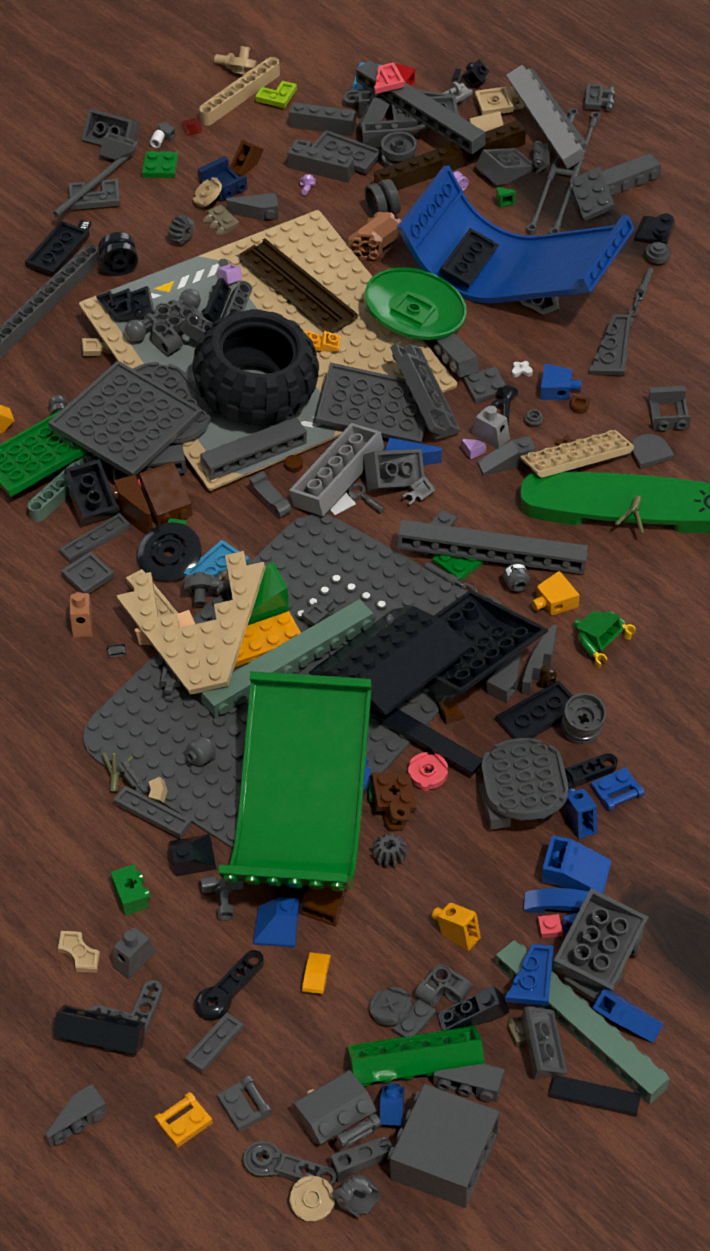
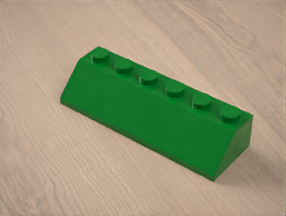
[347,1026,485,1086]

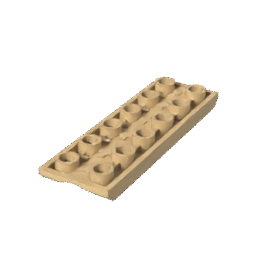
[520,430,634,478]

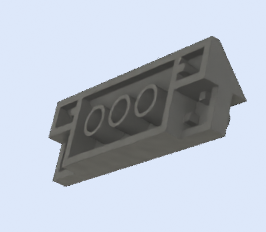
[390,343,461,439]

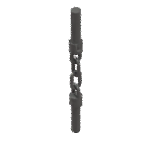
[628,268,654,329]
[424,562,513,611]

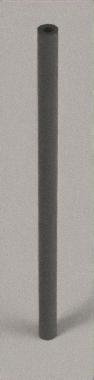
[53,151,134,217]

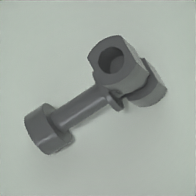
[201,876,243,921]

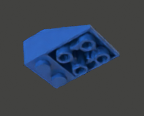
[542,835,612,894]

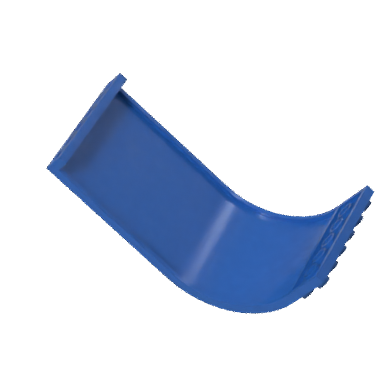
[397,165,635,304]

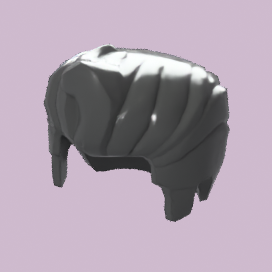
[333,1174,380,1218]

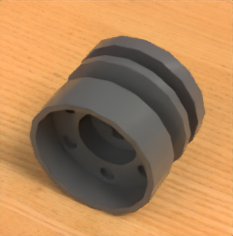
[561,693,606,745]

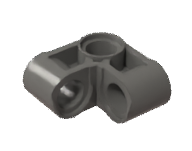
[414,965,473,1007]

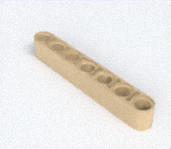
[199,57,280,126]

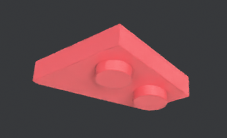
[374,62,405,94]

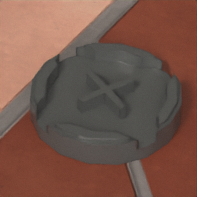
[369,987,413,1026]

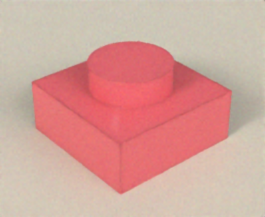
[538,914,563,939]

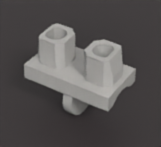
[444,82,472,103]

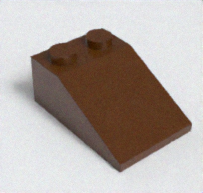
[112,475,153,535]

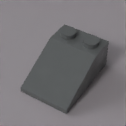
[475,148,536,186]
[363,449,425,491]

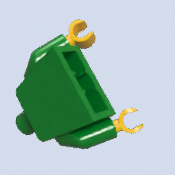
[574,611,635,668]

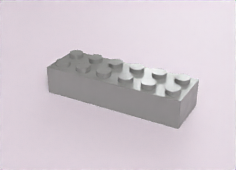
[289,423,384,516]

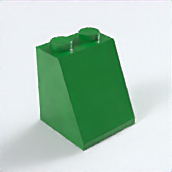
[230,561,289,625]

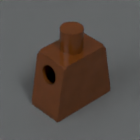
[299,887,344,927]

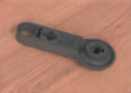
[243,1141,336,1188]

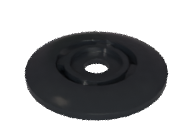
[137,522,202,583]

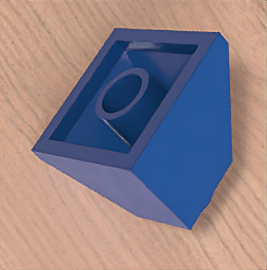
[253,897,300,948]

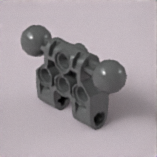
[124,289,204,355]

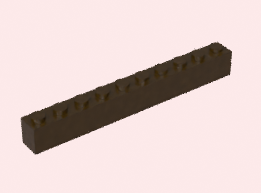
[374,120,526,191]

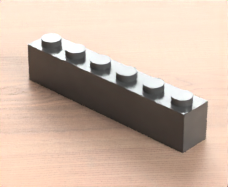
[200,417,307,481]

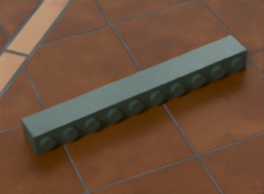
[201,599,374,718]
[496,940,669,1105]

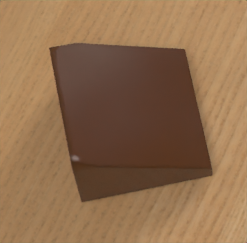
[439,701,465,724]

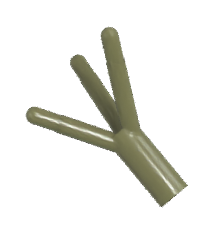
[615,495,644,534]
[102,752,133,793]

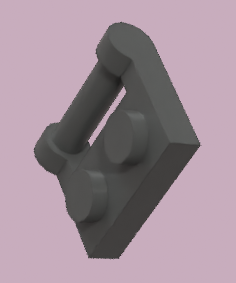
[217,1076,273,1132]
[334,1114,381,1153]

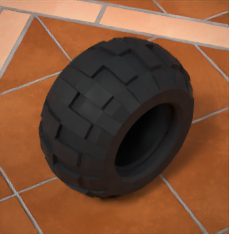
[193,309,319,426]

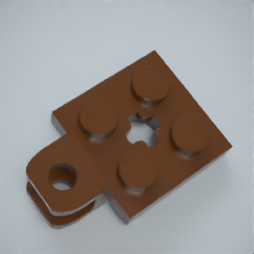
[370,772,417,830]

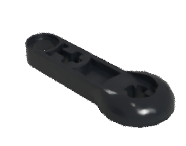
[565,753,618,790]
[194,950,264,1020]

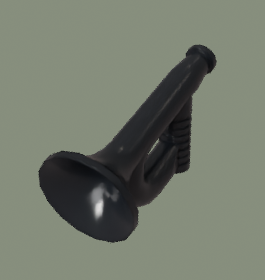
[490,385,518,426]

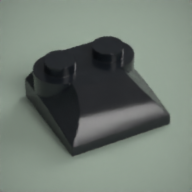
[634,213,676,245]

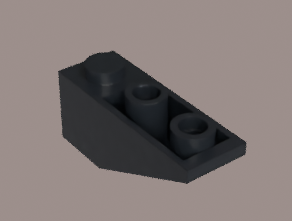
[437,985,510,1030]

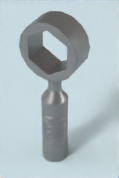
[349,483,385,513]

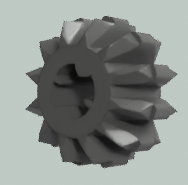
[168,215,195,244]
[373,833,407,868]

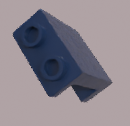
[197,156,247,202]

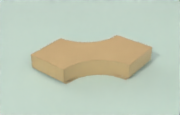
[58,931,100,973]

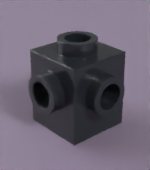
[461,59,489,88]

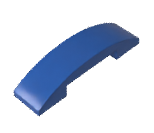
[524,888,589,914]

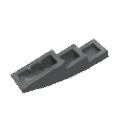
[522,624,557,695]

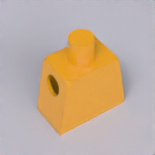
[531,571,580,615]
[432,903,481,952]

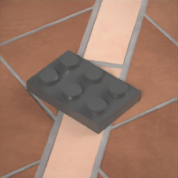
[570,166,616,221]

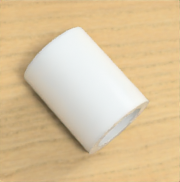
[150,130,165,148]

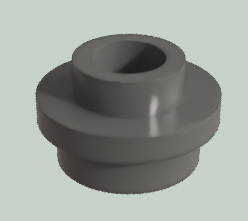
[525,409,543,426]

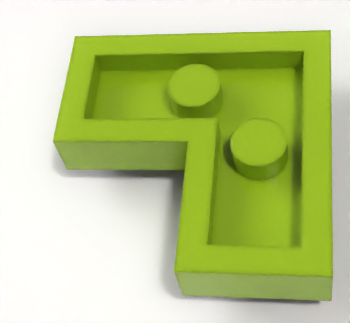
[255,81,297,108]

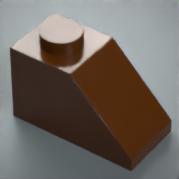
[230,140,264,176]

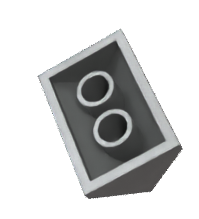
[521,1006,567,1079]

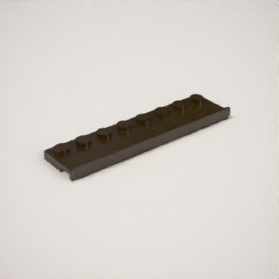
[239,238,358,333]

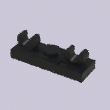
[201,278,231,323]

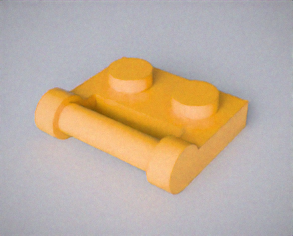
[153,1091,213,1148]

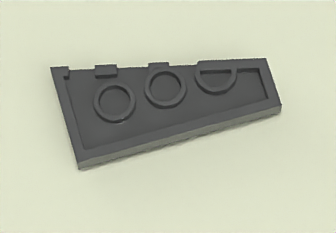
[589,314,631,375]

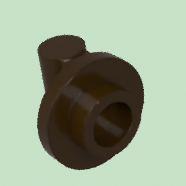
[540,665,557,687]

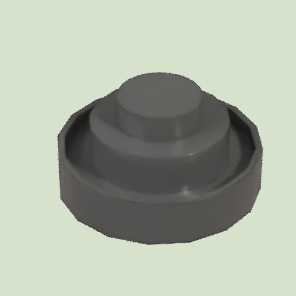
[646,242,671,264]

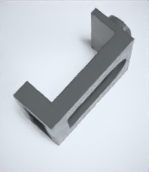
[648,386,691,431]

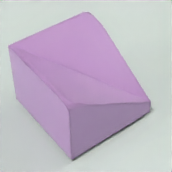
[217,264,242,284]
[461,439,486,460]

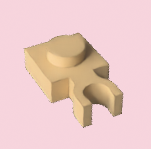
[81,338,112,356]

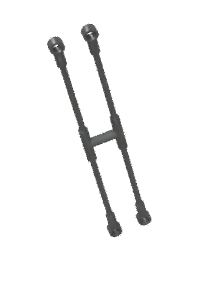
[527,108,600,235]

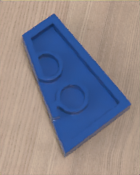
[505,944,554,1006]

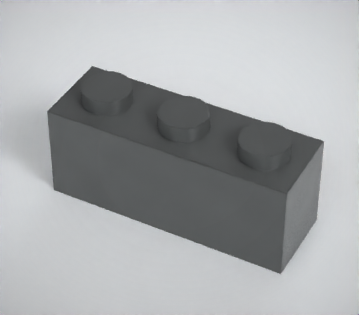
[434,333,479,377]

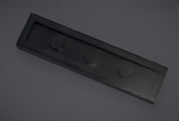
[550,1075,641,1117]

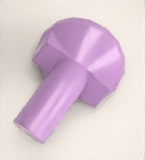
[300,175,316,195]

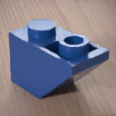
[380,1083,405,1126]

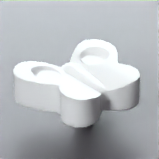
[512,361,533,378]

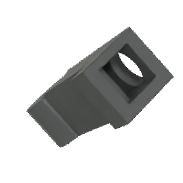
[249,471,291,518]
[330,1137,392,1183]

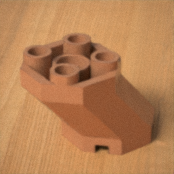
[348,212,401,260]

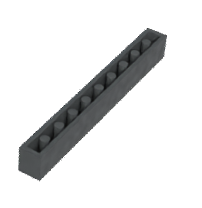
[356,60,486,154]
[397,520,588,574]

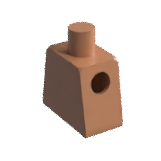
[70,592,92,638]

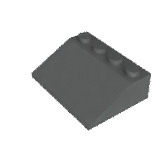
[552,888,649,991]

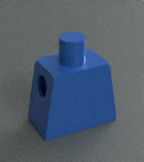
[540,364,582,400]
[565,789,598,839]

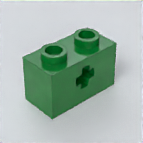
[111,864,151,916]

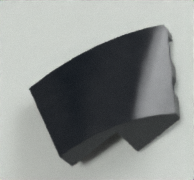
[96,286,154,321]

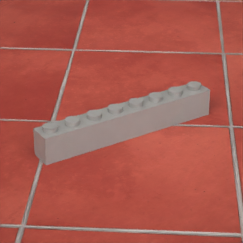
[506,65,584,169]

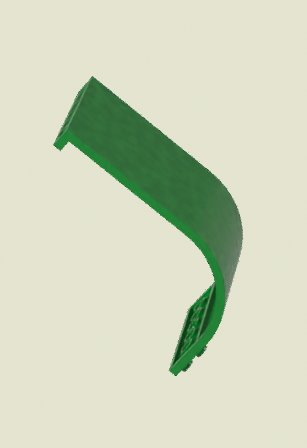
[218,671,372,891]

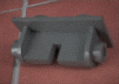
[533,141,550,174]

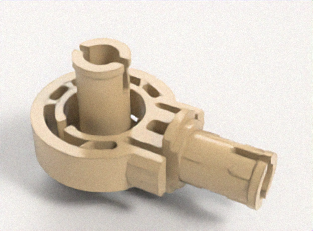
[214,46,257,75]

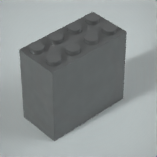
[388,1084,500,1208]

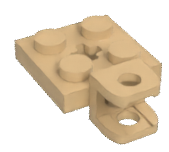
[475,87,525,115]

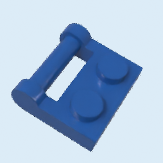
[591,767,644,811]

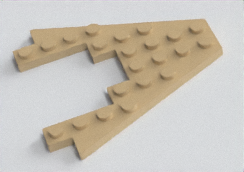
[117,551,266,695]

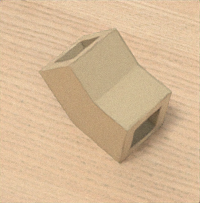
[148,777,168,803]

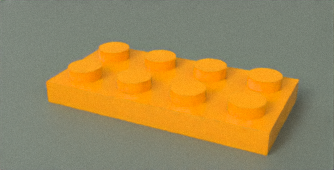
[234,611,301,668]

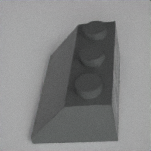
[81,108,140,145]
[293,1070,377,1144]

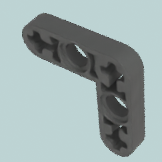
[89,980,163,1036]

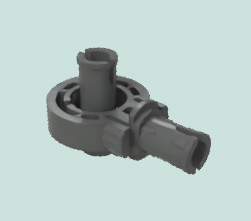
[183,572,231,606]

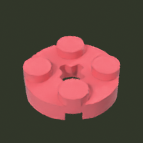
[408,752,448,792]

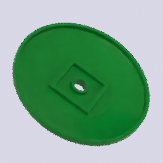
[364,268,467,340]

